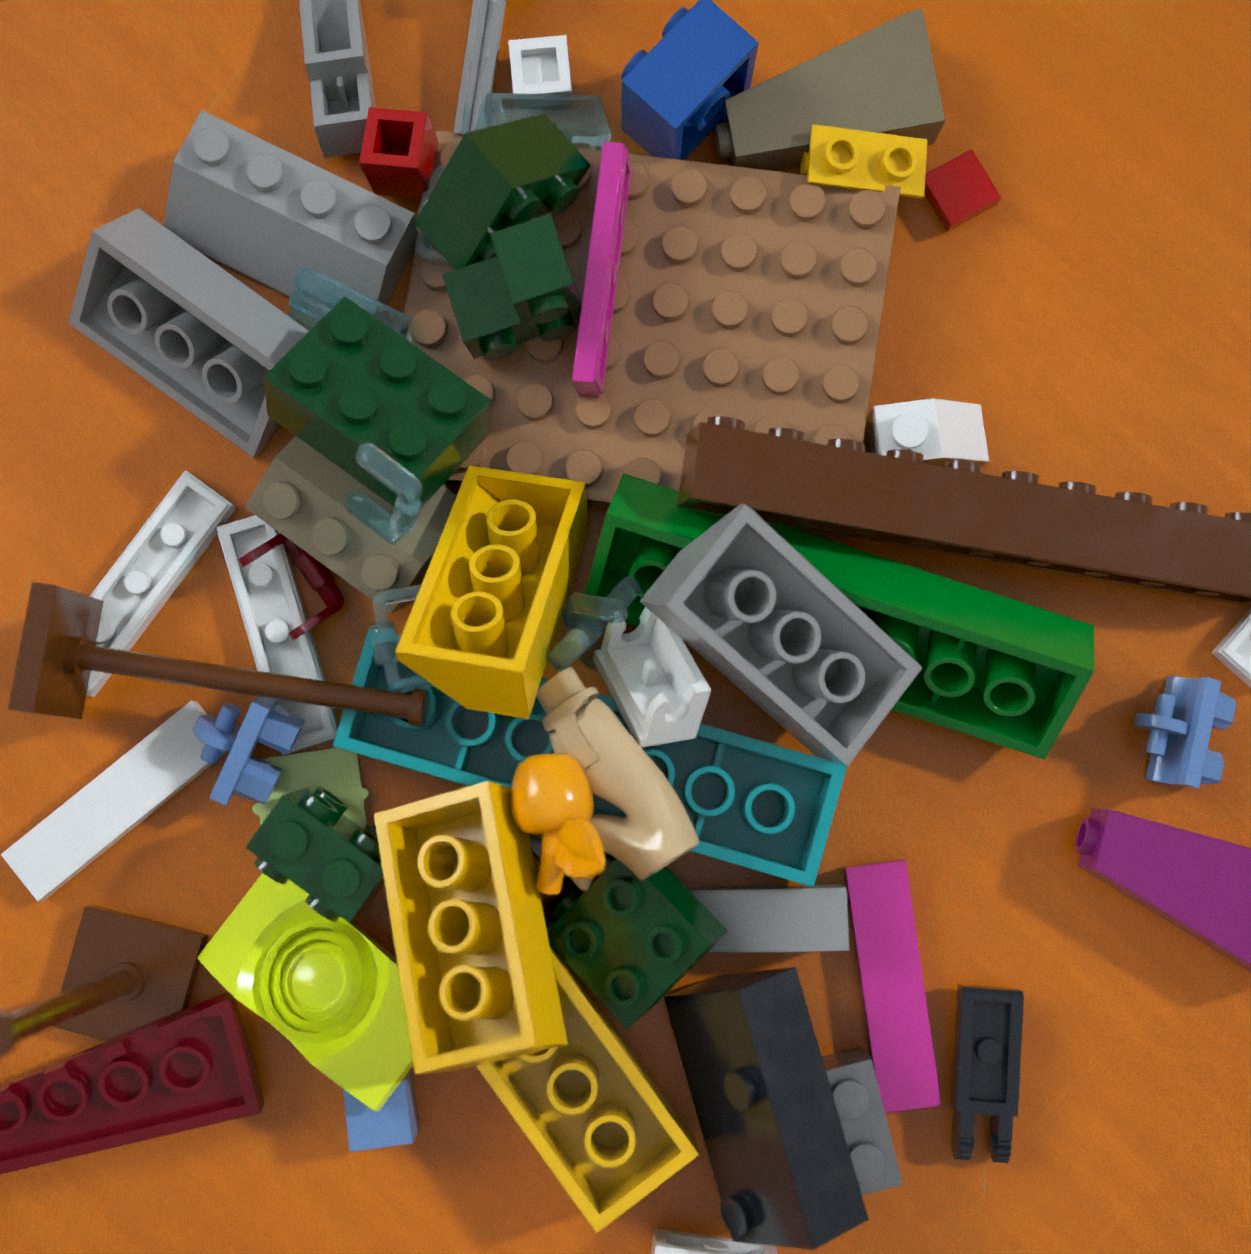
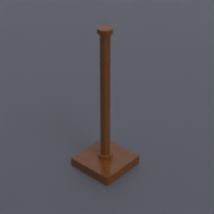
[8,582,429,728]
[0,904,208,1058]

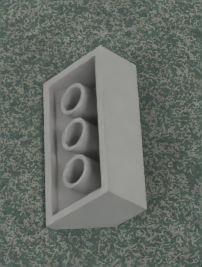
[163,110,420,320]
[68,208,309,458]
[639,504,923,767]

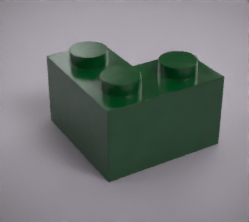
[414,113,591,270]
[442,213,582,360]

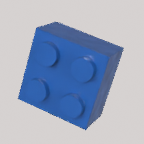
[621,0,759,160]

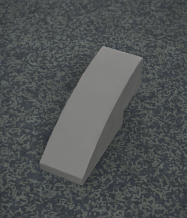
[299,0,376,158]
[687,884,849,952]

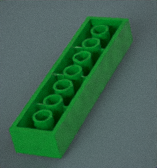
[580,473,1094,760]

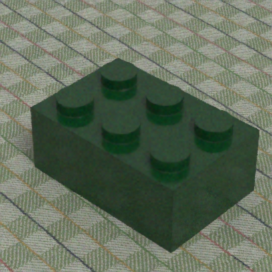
[263,296,491,519]

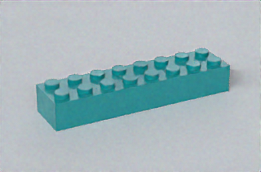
[333,627,847,887]

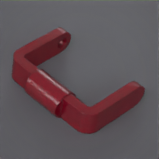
[238,533,344,641]

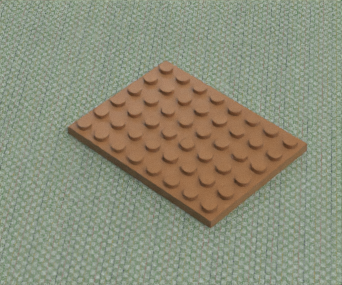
[400,130,900,541]

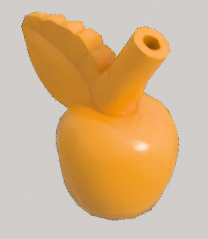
[511,753,606,895]

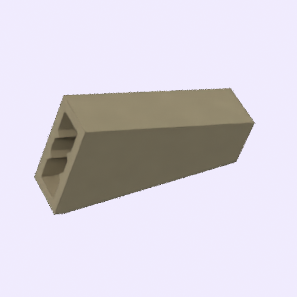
[714,9,945,171]

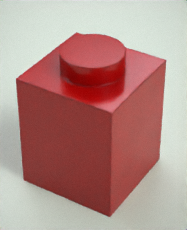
[359,107,439,200]

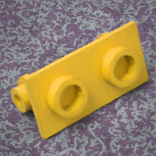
[800,124,928,199]

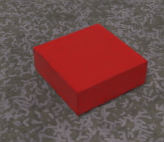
[924,149,1001,232]

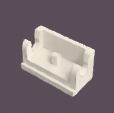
[593,607,711,747]

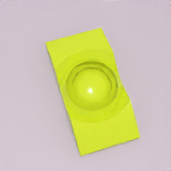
[197,873,414,1111]

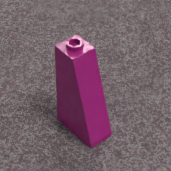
[1075,808,1251,972]

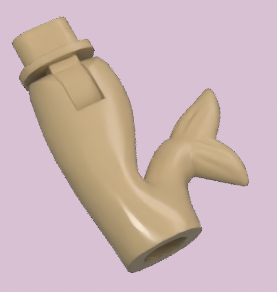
[536,667,700,891]

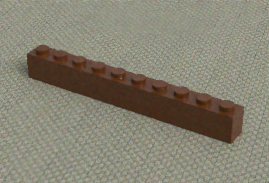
[677,416,1251,605]

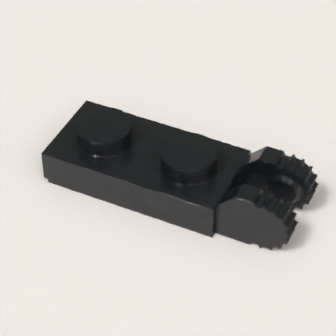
[951,984,1024,1163]

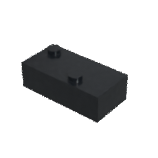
[664,967,869,1250]

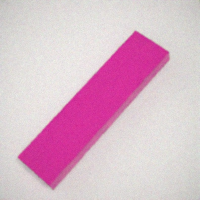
[572,142,632,398]
[843,859,941,1113]

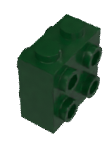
[245,786,385,923]
[547,853,728,1029]

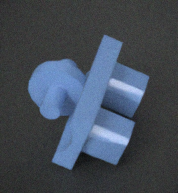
[1133,676,1237,789]
[192,696,305,806]

